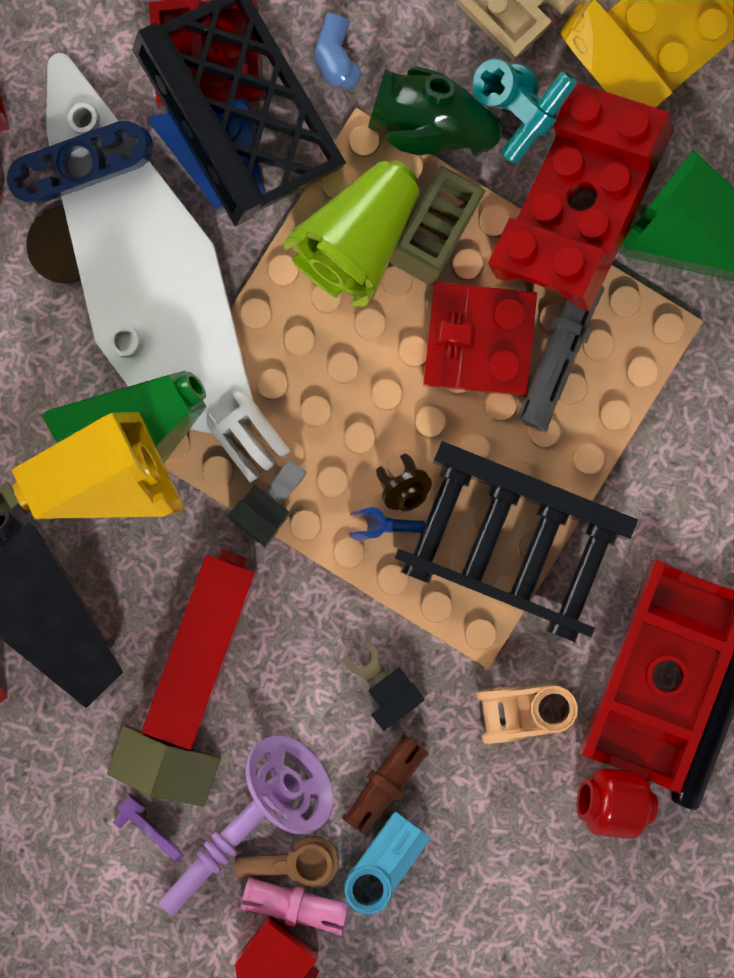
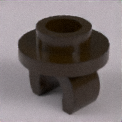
[376,453,432,511]

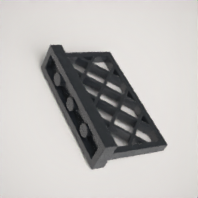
[132,0,346,227]

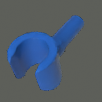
[349,507,425,541]

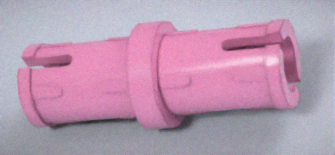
[241,877,350,936]

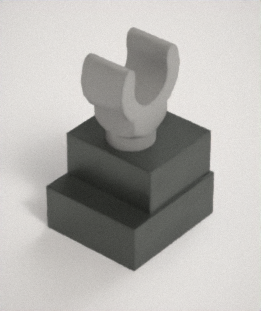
[228,459,306,548]

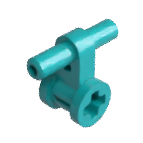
[472,59,577,163]

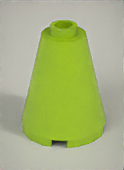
[284,160,420,307]

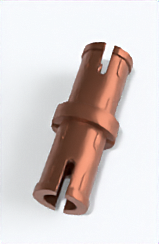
[341,734,429,837]

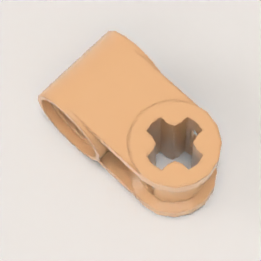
[475,683,578,744]

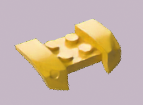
[560,0,734,107]

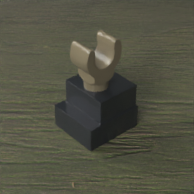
[343,640,426,731]

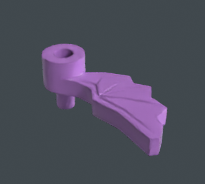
[113,793,183,862]

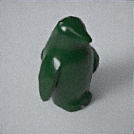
[368,66,502,157]

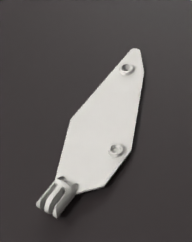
[46,53,290,483]

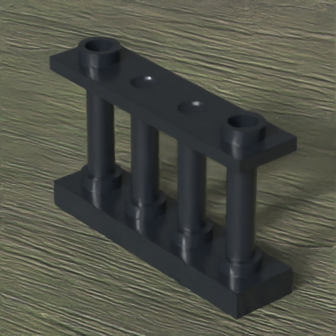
[394,441,638,642]

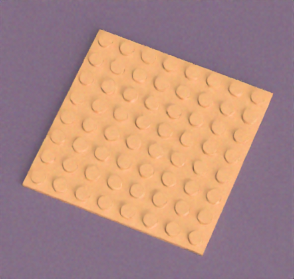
[164,108,703,670]

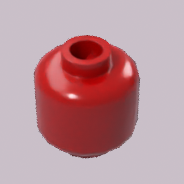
[576,768,658,839]

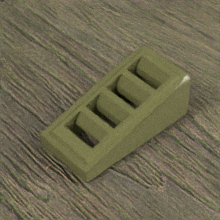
[390,165,486,285]

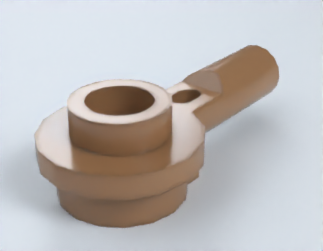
[235,836,339,889]

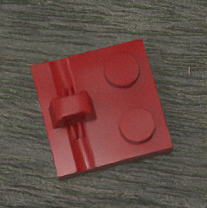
[423,282,537,397]

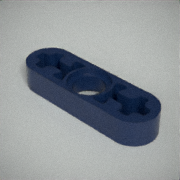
[7,121,153,204]

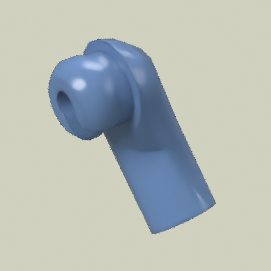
[313,13,361,90]

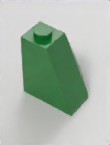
[618,150,734,281]

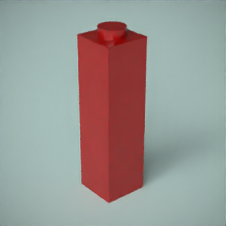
[141,549,258,750]

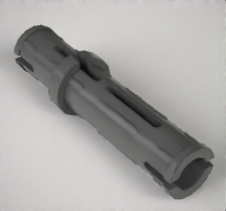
[516,286,605,432]

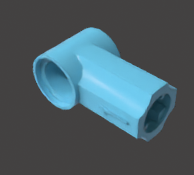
[343,811,431,914]

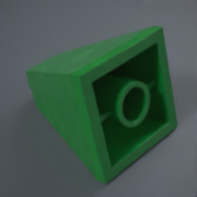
[41,370,207,463]

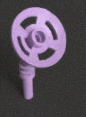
[158,735,333,917]

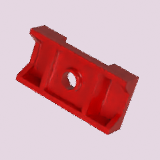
[488,83,674,312]
[578,559,734,793]

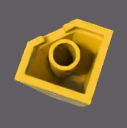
[11,412,185,519]

